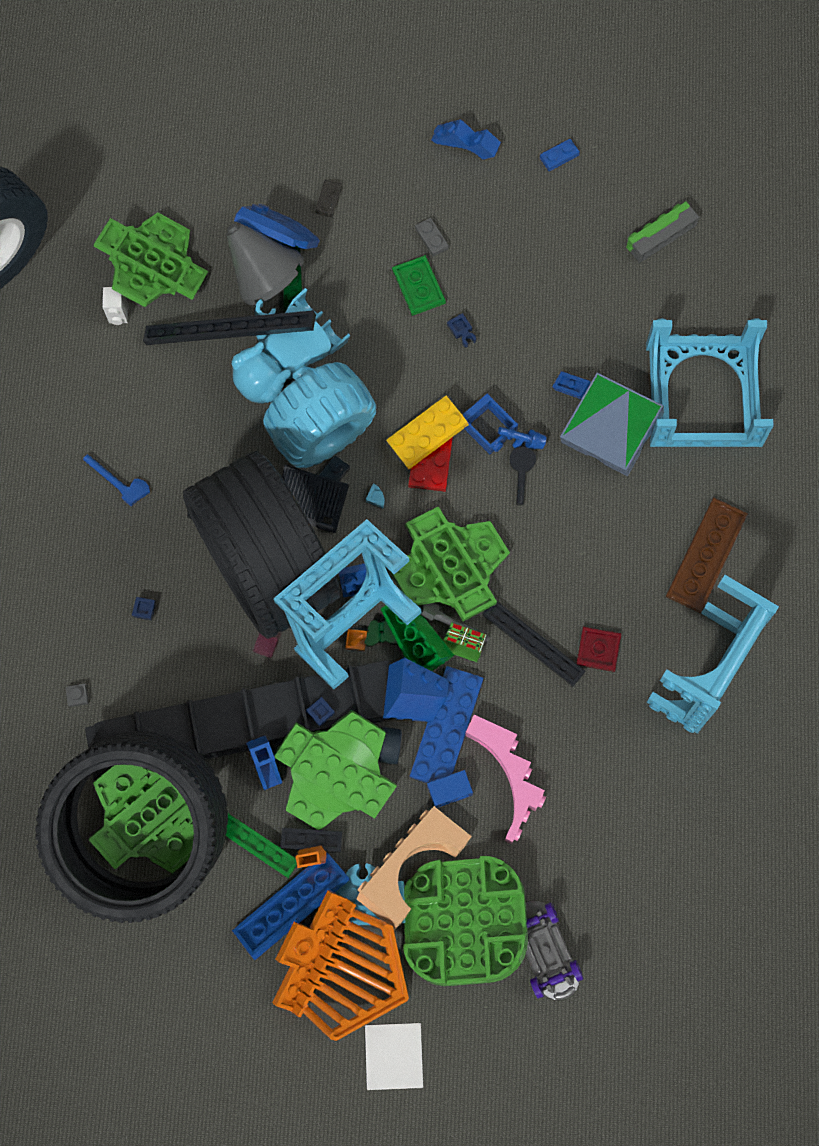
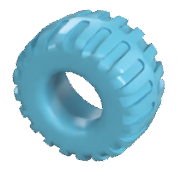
[263,362,376,468]

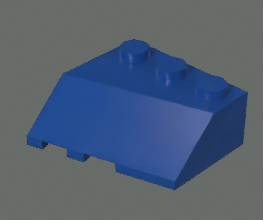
[383,658,449,722]

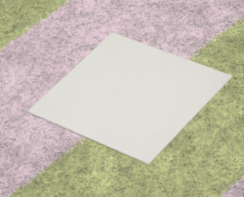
[365,1023,423,1090]

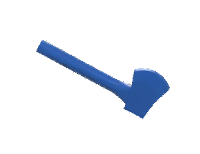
[83,454,150,506]

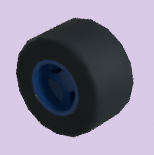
[378,727,402,764]

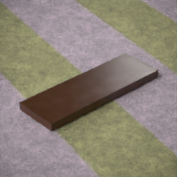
[666,497,748,613]

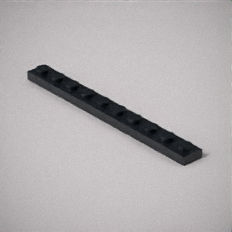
[143,310,316,345]

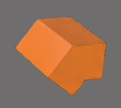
[296,846,327,868]

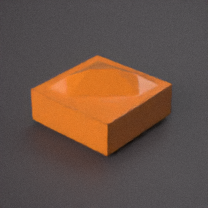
[345,629,367,652]

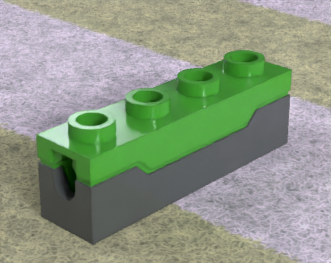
[626,202,699,263]

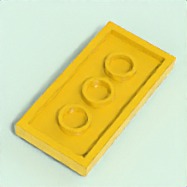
[386,395,469,469]

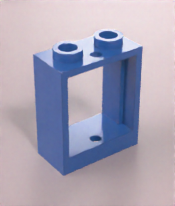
[463,394,518,455]

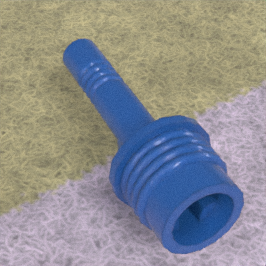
[498,427,546,450]

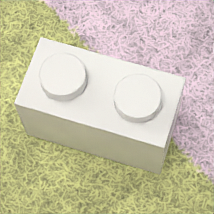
[103,287,128,325]

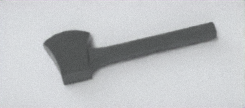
[421,602,490,643]

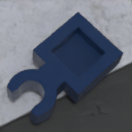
[447,313,476,348]

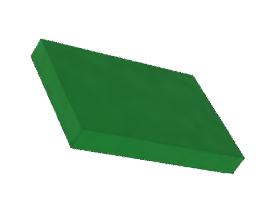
[392,255,446,316]

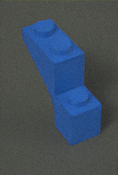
[431,119,501,160]
[247,736,282,790]

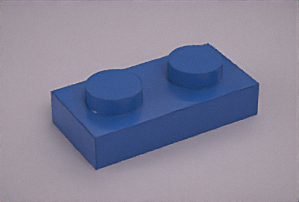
[540,139,580,171]
[552,371,591,399]

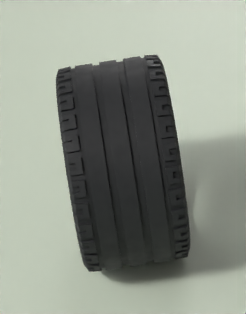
[183,451,340,639]
[35,731,228,923]

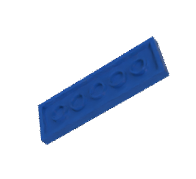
[410,666,484,783]
[232,851,350,960]

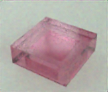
[253,633,278,658]

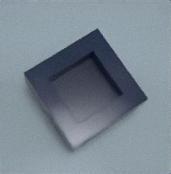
[132,597,156,621]
[306,697,335,726]

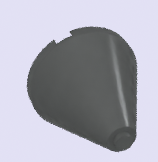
[226,223,304,305]

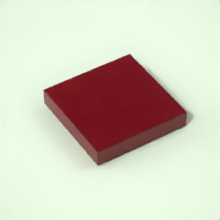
[576,627,621,672]

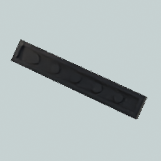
[483,601,586,687]

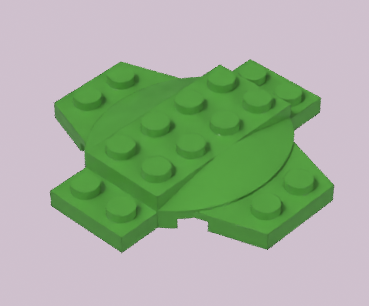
[94,212,208,307]
[391,507,510,621]
[274,710,397,830]
[88,765,194,873]

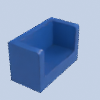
[427,770,473,808]

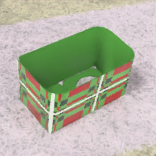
[443,622,486,663]

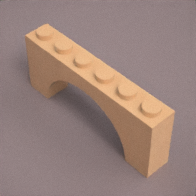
[357,806,472,931]

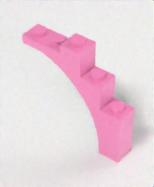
[465,715,546,844]

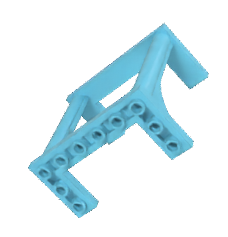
[646,318,773,447]
[274,519,422,689]
[647,575,779,733]

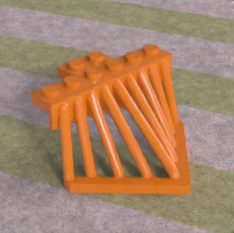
[272,890,409,1041]

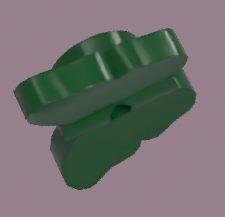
[364,620,398,647]

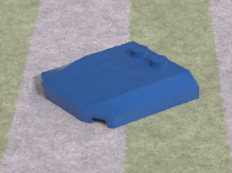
[234,204,320,249]

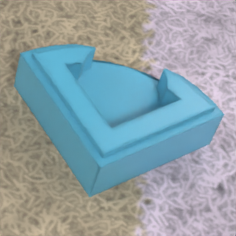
[366,484,385,509]

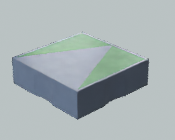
[560,373,664,477]

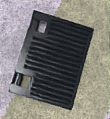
[281,465,350,533]

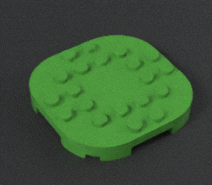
[403,856,528,986]

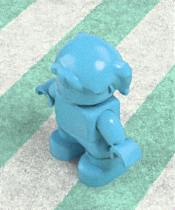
[231,288,350,403]

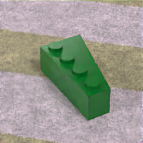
[381,605,455,671]

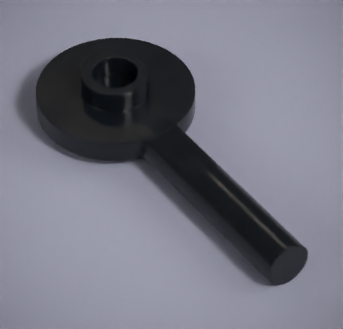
[509,446,536,506]

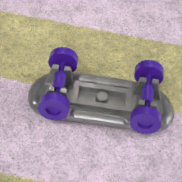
[526,901,584,1000]

